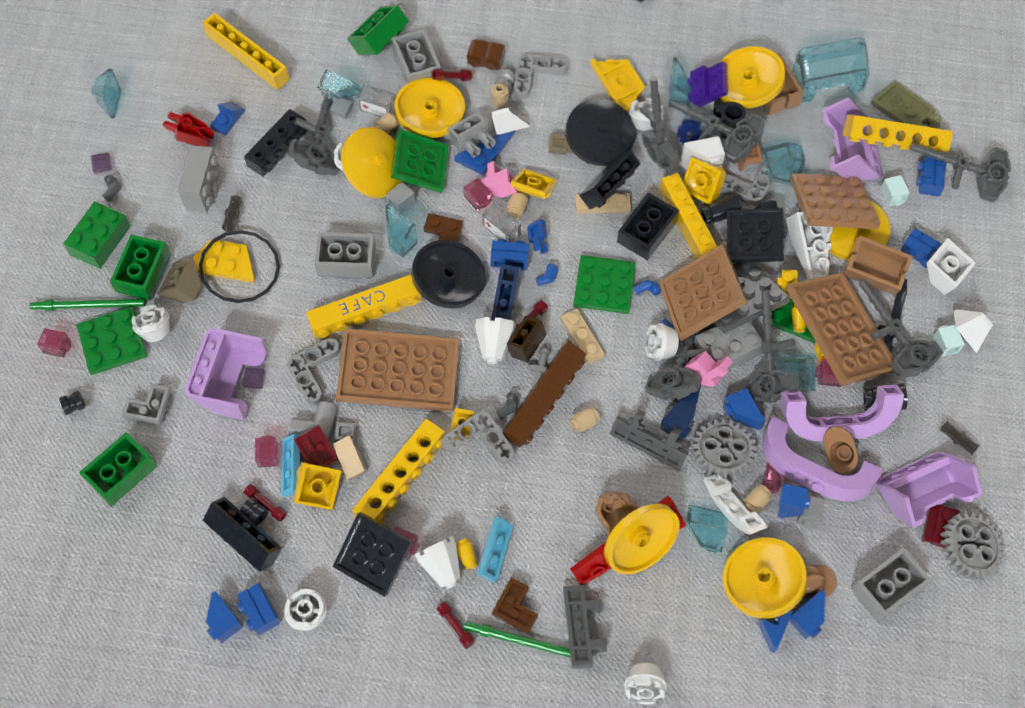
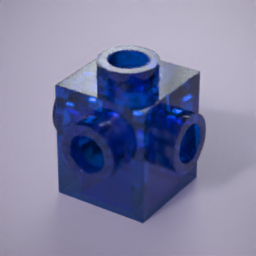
[676,118,703,145]

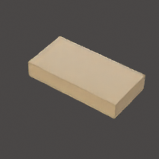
[332,435,367,480]

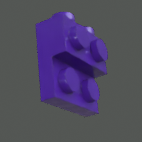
[687,61,728,107]

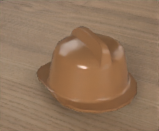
[823,427,859,474]
[802,565,837,598]

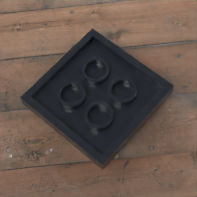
[727,208,784,263]
[332,512,413,597]

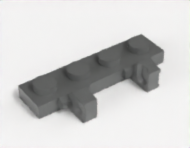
[610,409,689,471]
[563,585,607,669]

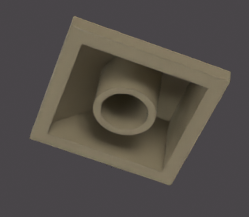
[157,258,201,303]

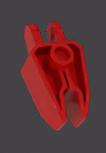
[162,112,214,147]

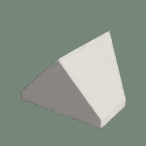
[491,108,530,135]
[954,309,993,353]

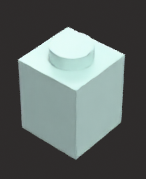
[880,175,910,206]
[933,325,965,357]

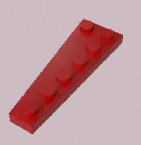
[570,495,686,585]

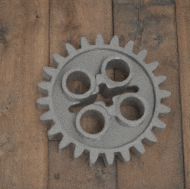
[691,419,757,480]
[940,512,1005,579]

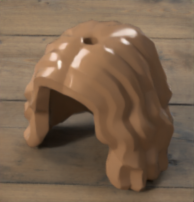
[595,491,640,535]

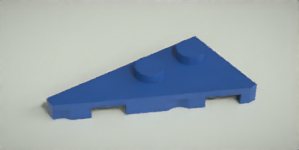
[454,130,516,176]

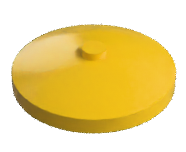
[719,46,785,108]
[395,78,465,138]
[341,127,404,199]
[829,200,890,260]
[604,504,680,575]
[723,537,807,619]

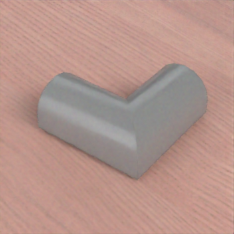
[121,384,172,425]
[289,401,338,441]

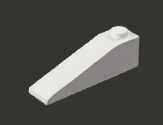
[786,212,833,280]

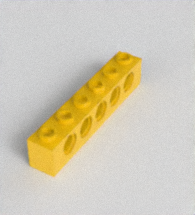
[843,114,953,153]
[352,419,445,523]

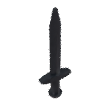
[877,279,907,351]

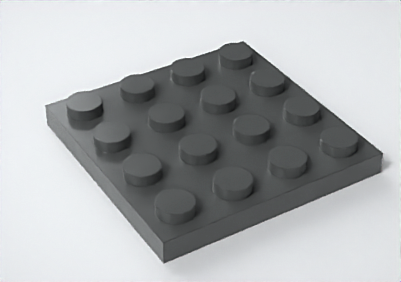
[714,262,790,333]

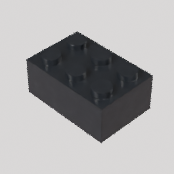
[617,192,680,261]

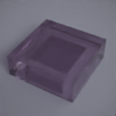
[91,152,112,174]
[242,367,266,389]

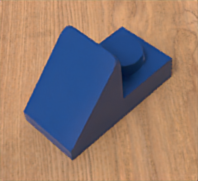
[210,102,245,136]
[758,610,793,653]

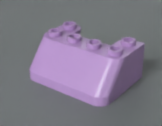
[822,97,883,180]
[184,328,268,420]
[877,452,983,527]

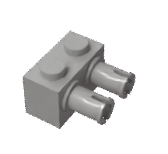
[448,111,496,157]

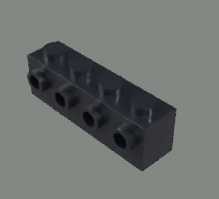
[244,109,307,177]
[579,150,641,209]
[202,497,282,572]

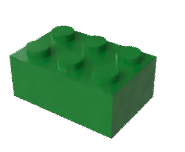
[347,5,409,55]
[63,201,131,269]
[110,234,171,301]
[79,432,157,507]

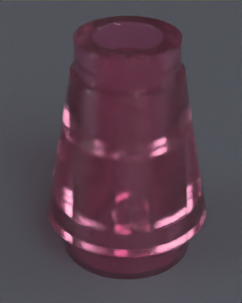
[761,463,782,493]

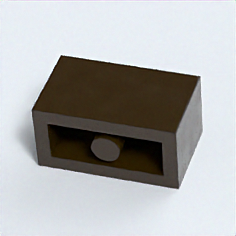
[507,315,547,363]

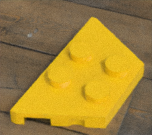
[589,59,645,112]
[192,239,255,283]

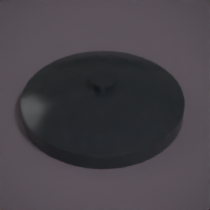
[565,99,636,166]
[411,240,486,309]

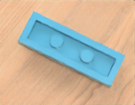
[281,434,301,497]
[477,517,513,582]

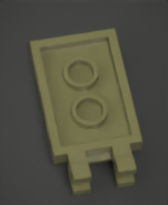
[871,81,943,129]

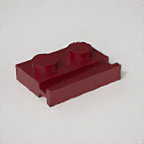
[293,425,338,467]
[921,505,960,548]

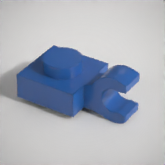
[527,219,548,254]

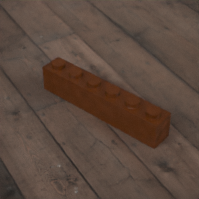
[502,340,587,448]

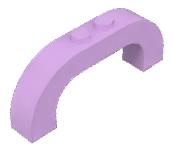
[781,385,904,441]
[762,416,883,501]

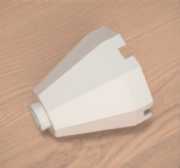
[475,317,516,365]
[414,536,460,589]

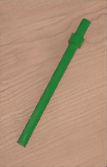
[29,299,145,311]
[464,621,570,658]

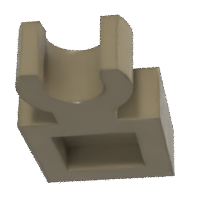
[548,133,574,155]

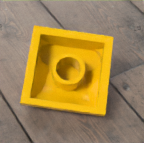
[683,157,726,204]
[511,168,557,199]
[293,462,341,510]

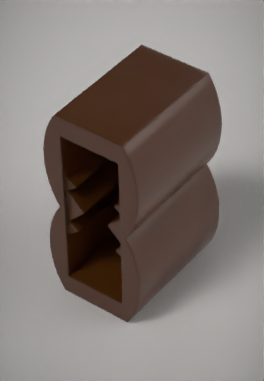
[467,39,505,70]

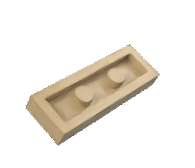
[575,193,631,214]
[560,309,604,365]

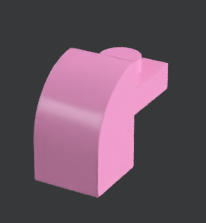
[482,161,517,198]
[684,351,732,387]

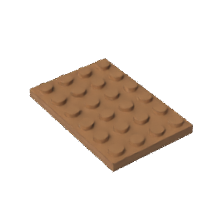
[786,272,894,387]
[336,329,459,412]

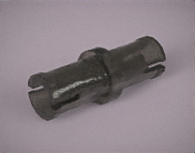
[222,196,242,232]
[939,421,980,455]

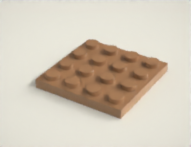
[790,173,881,229]
[659,244,748,341]

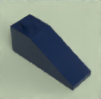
[491,264,522,320]
[660,384,701,442]

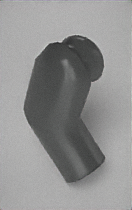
[102,174,119,201]
[496,392,519,419]

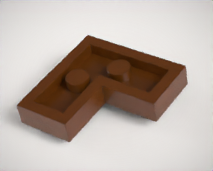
[423,213,464,242]
[492,577,538,635]

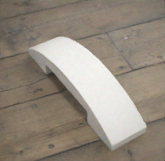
[704,474,767,534]

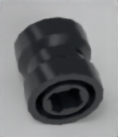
[59,390,86,415]
[240,497,269,525]

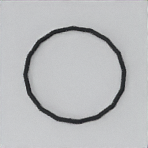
[199,230,280,303]

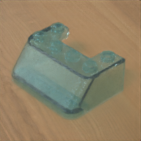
[792,37,870,103]

